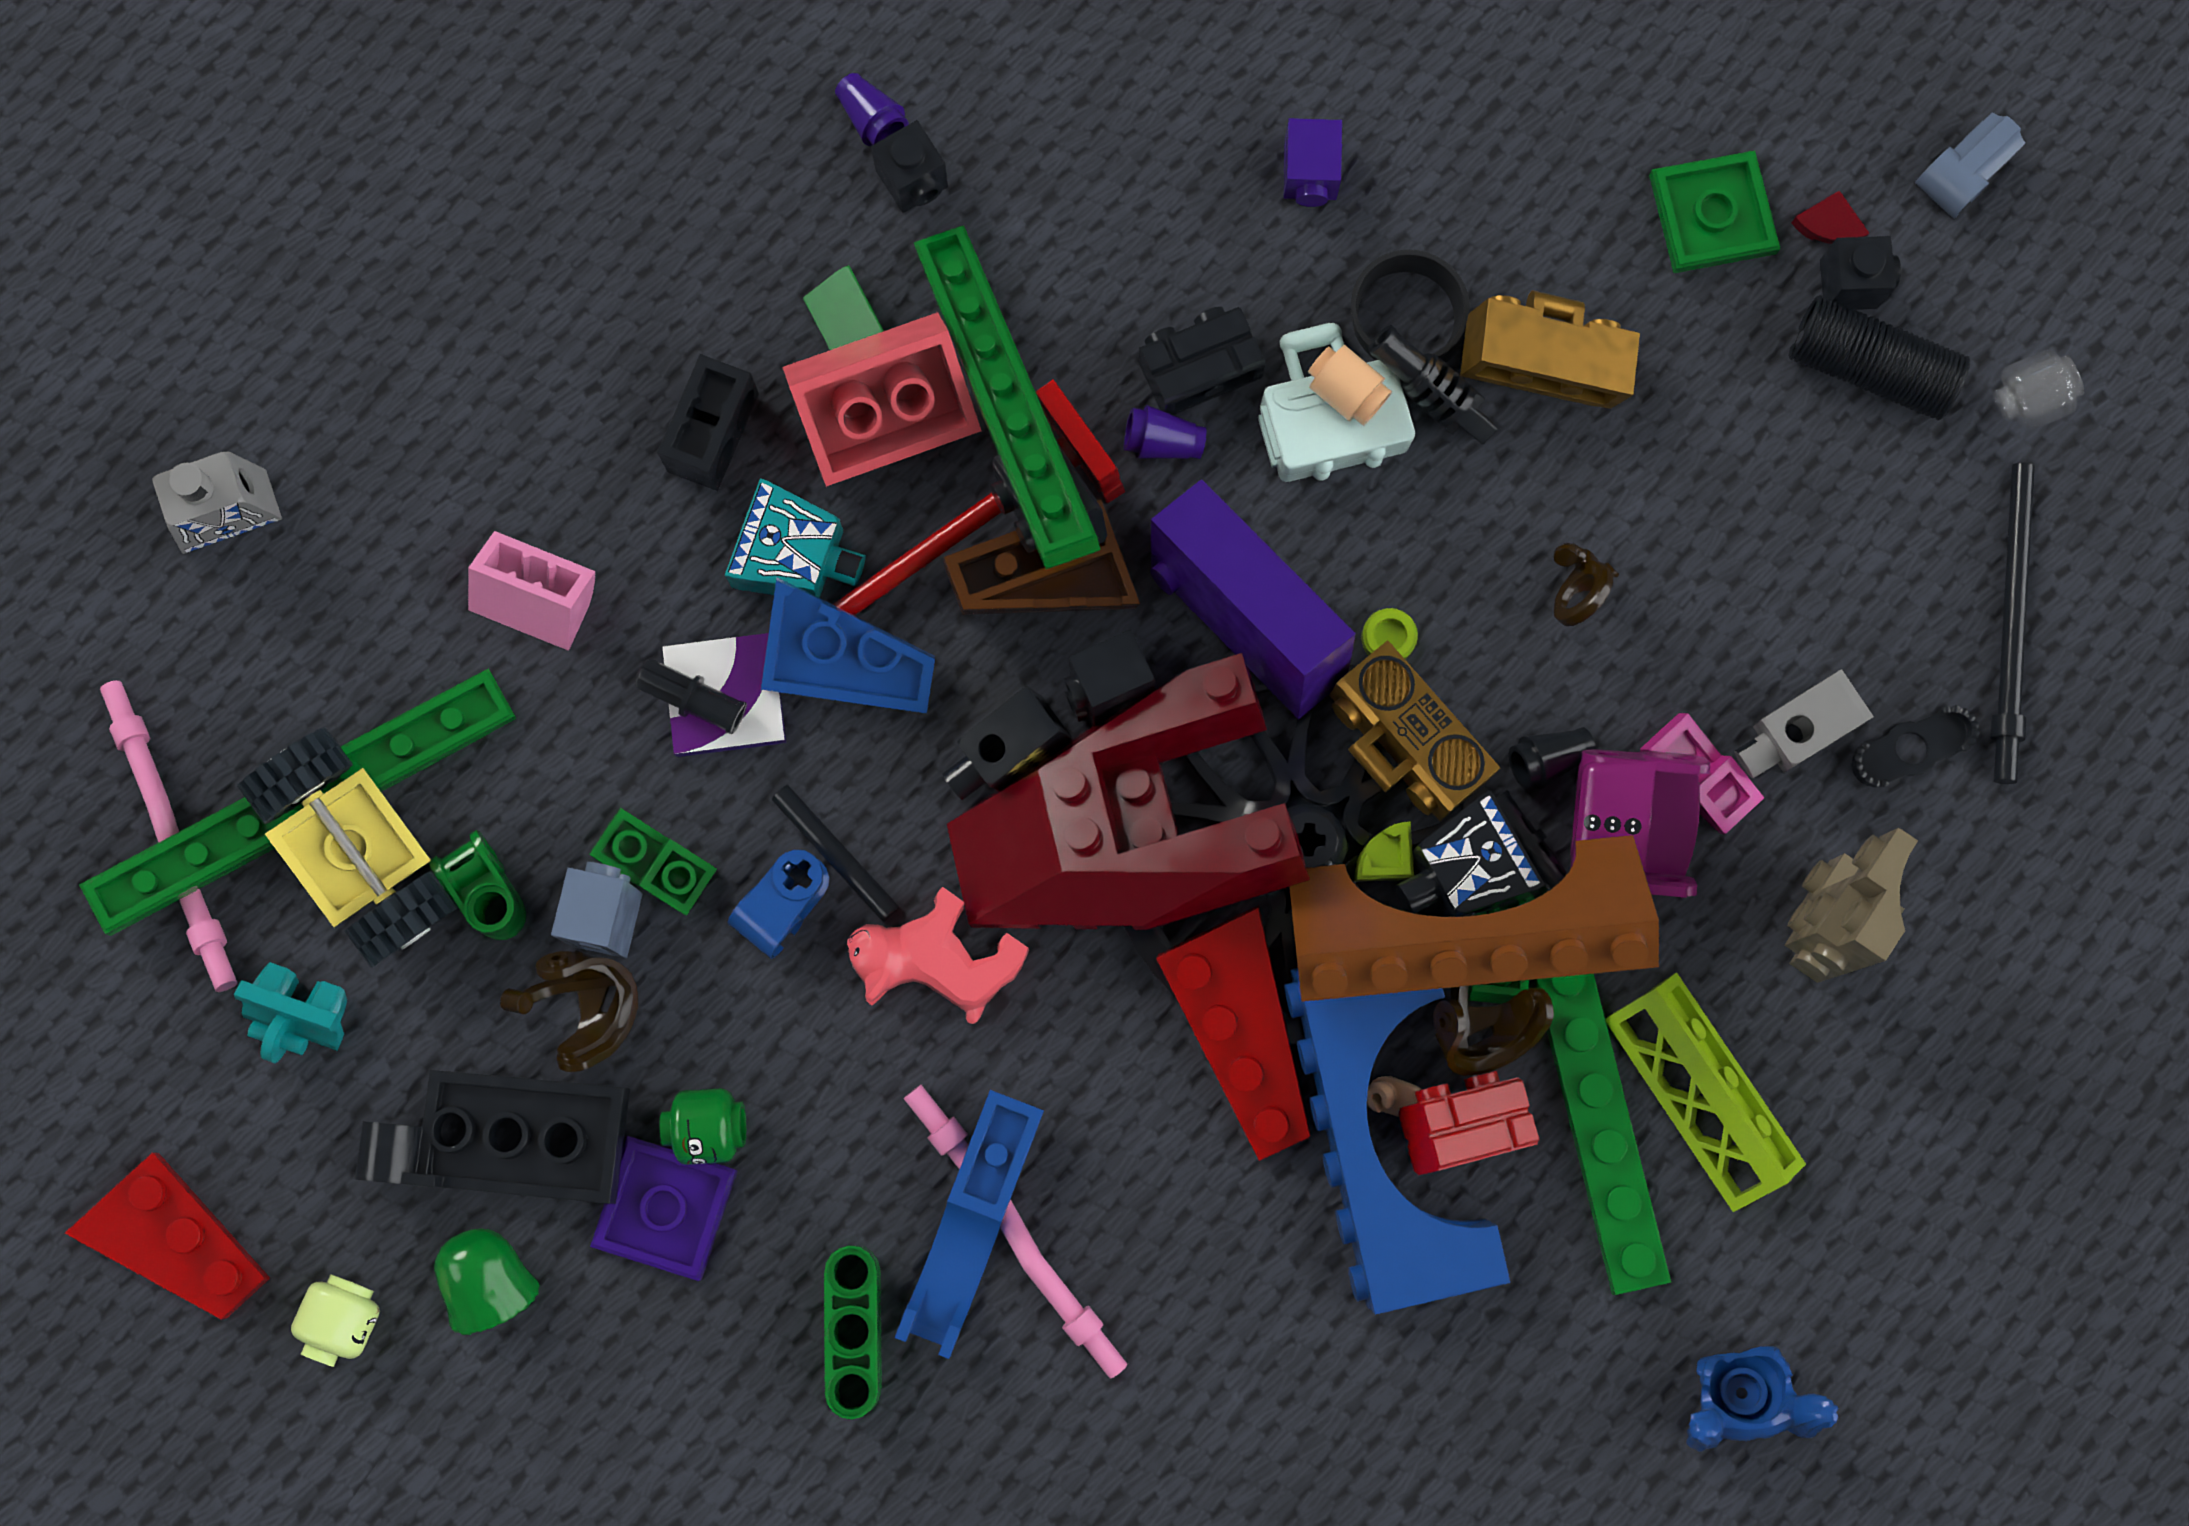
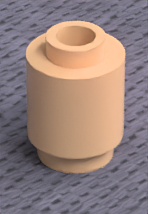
[1308,345,1392,426]

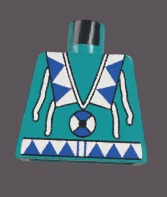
[725,478,865,598]

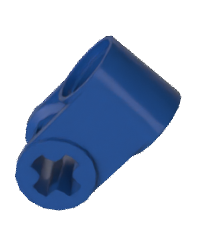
[727,850,829,959]

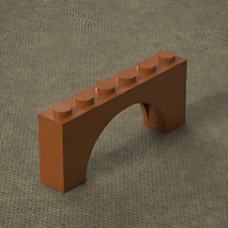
[1289,835,1659,1002]

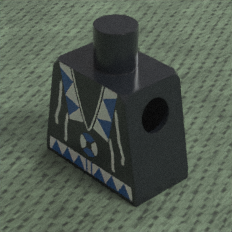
[1395,790,1545,917]

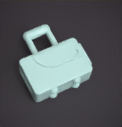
[1258,323,1415,482]

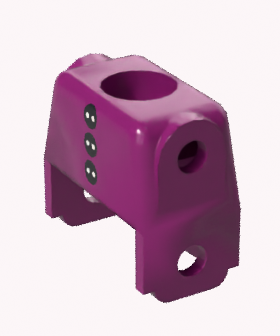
[1570,749,1711,898]

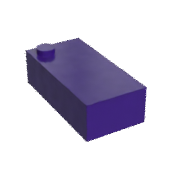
[1150,479,1356,720]

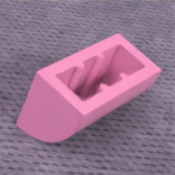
[468,531,595,651]

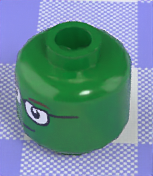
[660,1088,747,1165]

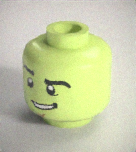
[291,1274,380,1367]

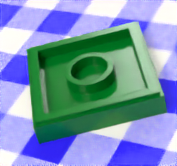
[1649,150,1780,273]

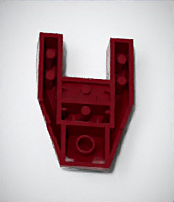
[947,653,1310,930]

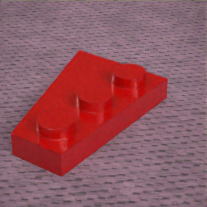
[65,1152,270,1319]

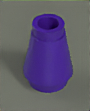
[835,73,909,146]
[1124,405,1207,459]

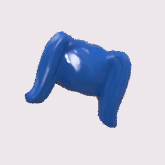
[1686,1346,1839,1452]

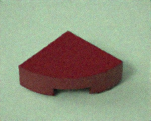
[1791,190,1870,244]

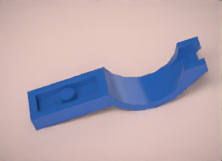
[895,1090,1044,1359]

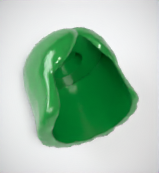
[434,1228,540,1335]

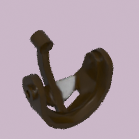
[500,950,638,1072]
[1434,986,1554,1076]

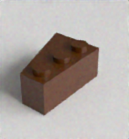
[943,499,1140,615]

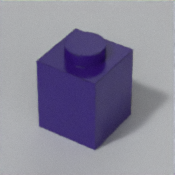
[1283,118,1342,207]

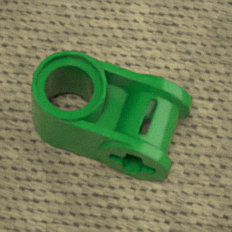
[429,830,526,940]

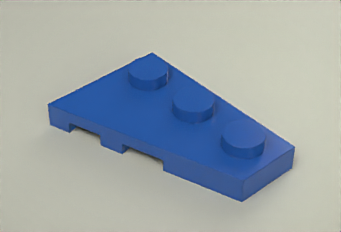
[761,577,935,713]

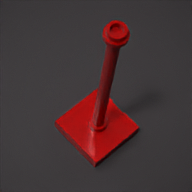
[832,379,1125,616]

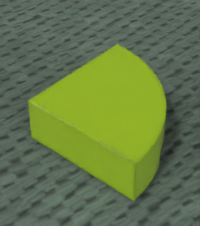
[1354,822,1414,882]

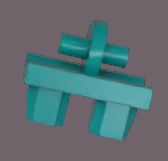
[234,962,348,1063]

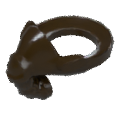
[1553,543,1619,626]

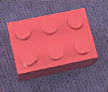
[782,312,982,487]

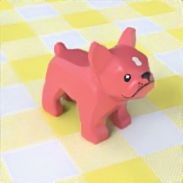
[846,887,1029,1024]

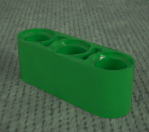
[824,1245,882,1420]

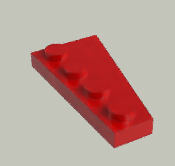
[1156,905,1311,1161]

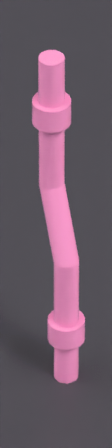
[100,681,238,992]
[903,1084,1127,1379]

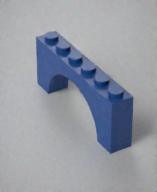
[1284,968,1510,1315]

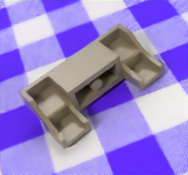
[1784,827,1918,983]

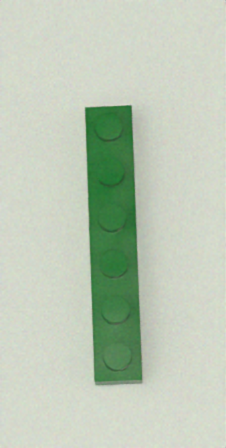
[1534,974,1671,1295]

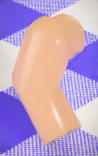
[1367,1076,1422,1117]

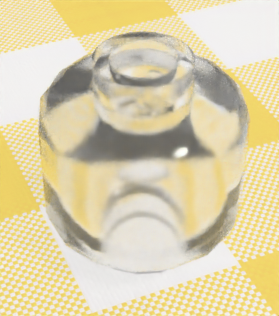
[1994,350,2084,430]

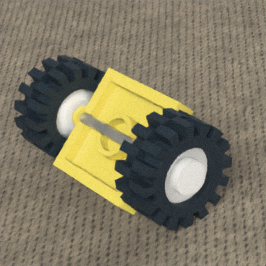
[237,727,458,968]

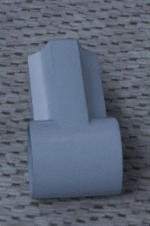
[1915,112,2025,219]

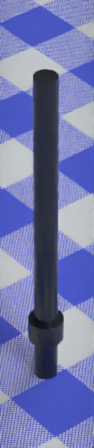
[1990,463,2035,784]

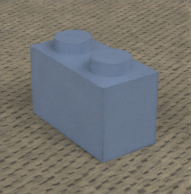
[551,862,643,959]

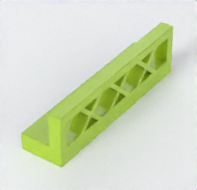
[1605,972,1806,1212]

